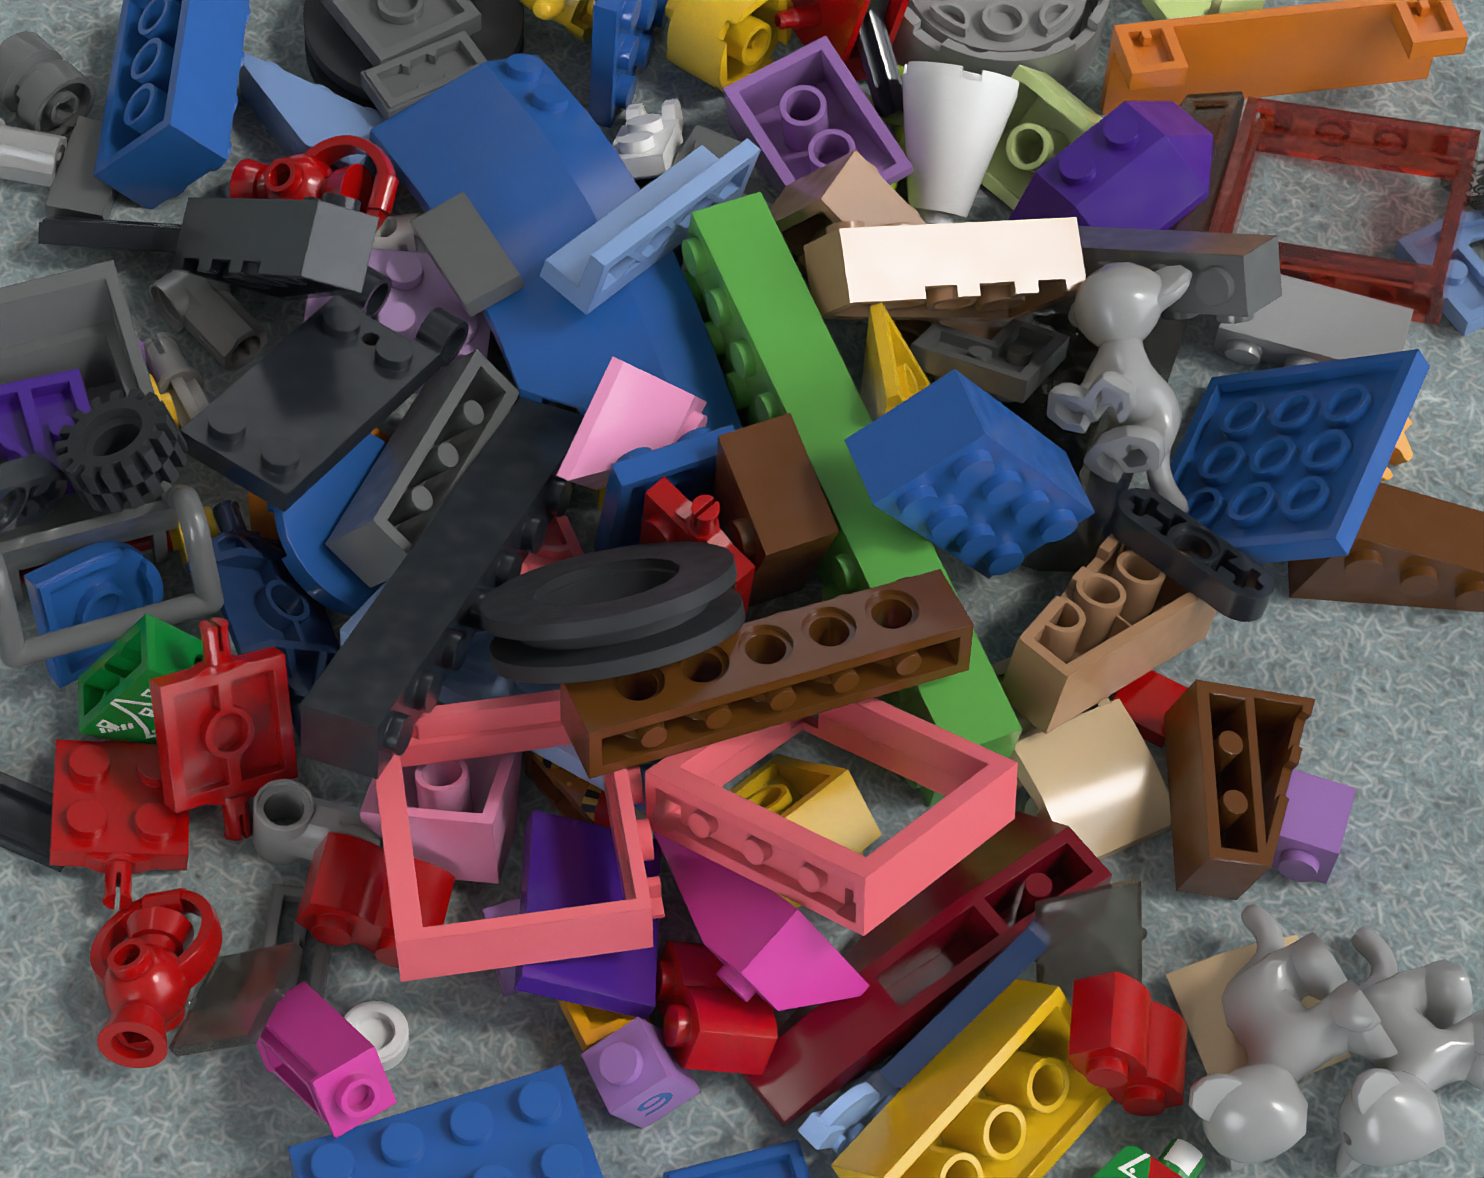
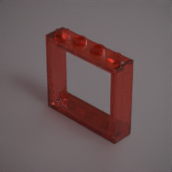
[1209,96,1481,326]

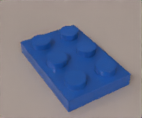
[594,424,735,552]

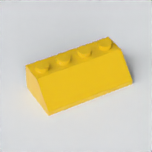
[831,979,1113,1178]

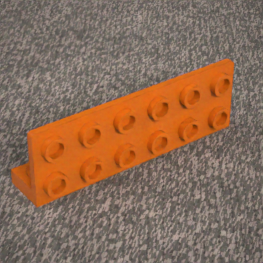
[1100,0,1468,115]

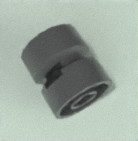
[0,31,96,136]

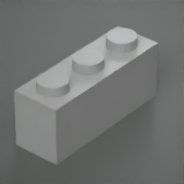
[1213,274,1414,367]

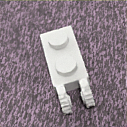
[612,98,683,180]

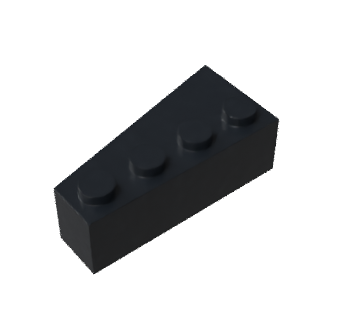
[171,193,379,301]

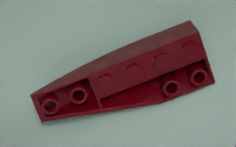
[741,811,1112,1127]

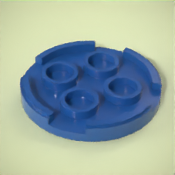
[267,433,387,616]

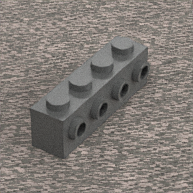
[1053,226,1282,324]
[325,349,519,588]

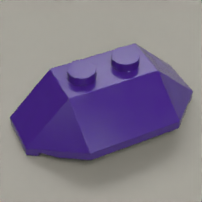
[1009,101,1214,230]

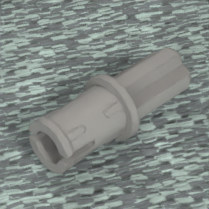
[144,332,210,429]

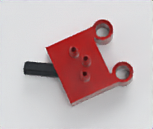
[774,0,910,118]

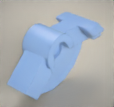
[798,1069,901,1154]

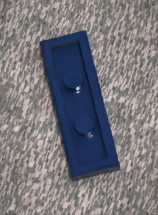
[879,918,1051,1089]

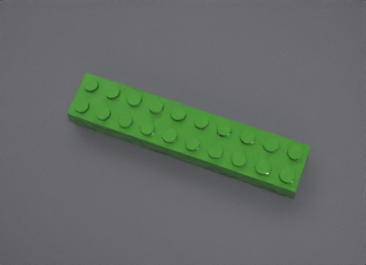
[681,192,1023,807]

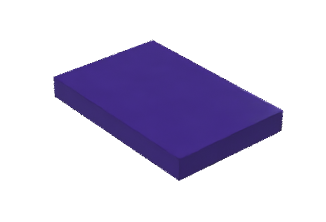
[514,809,661,1020]

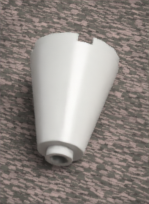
[902,61,1019,224]

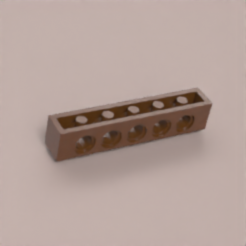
[560,569,974,779]

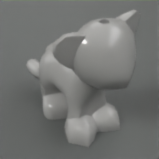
[1047,262,1192,513]
[1189,904,1398,1171]
[1336,927,1484,1177]

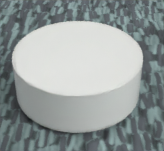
[344,1001,409,1071]

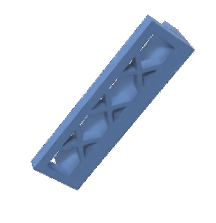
[540,139,761,315]

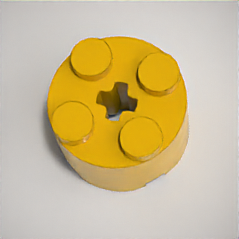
[665,0,793,92]

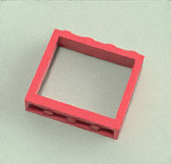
[375,690,665,982]
[645,698,1018,936]

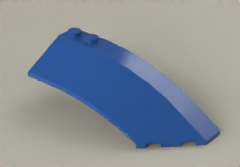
[369,53,743,431]

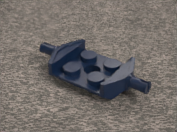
[185,500,340,746]

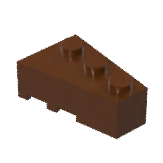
[713,413,839,607]
[1288,482,1484,612]
[1164,679,1315,900]

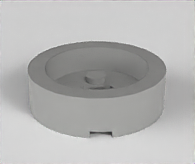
[892,0,1110,88]

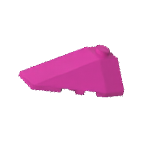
[645,813,870,1011]

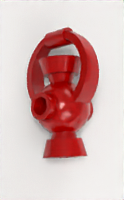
[230,135,399,232]
[90,888,223,1068]

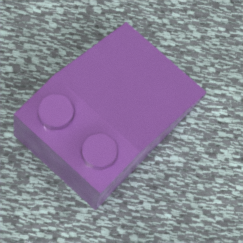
[723,36,914,194]

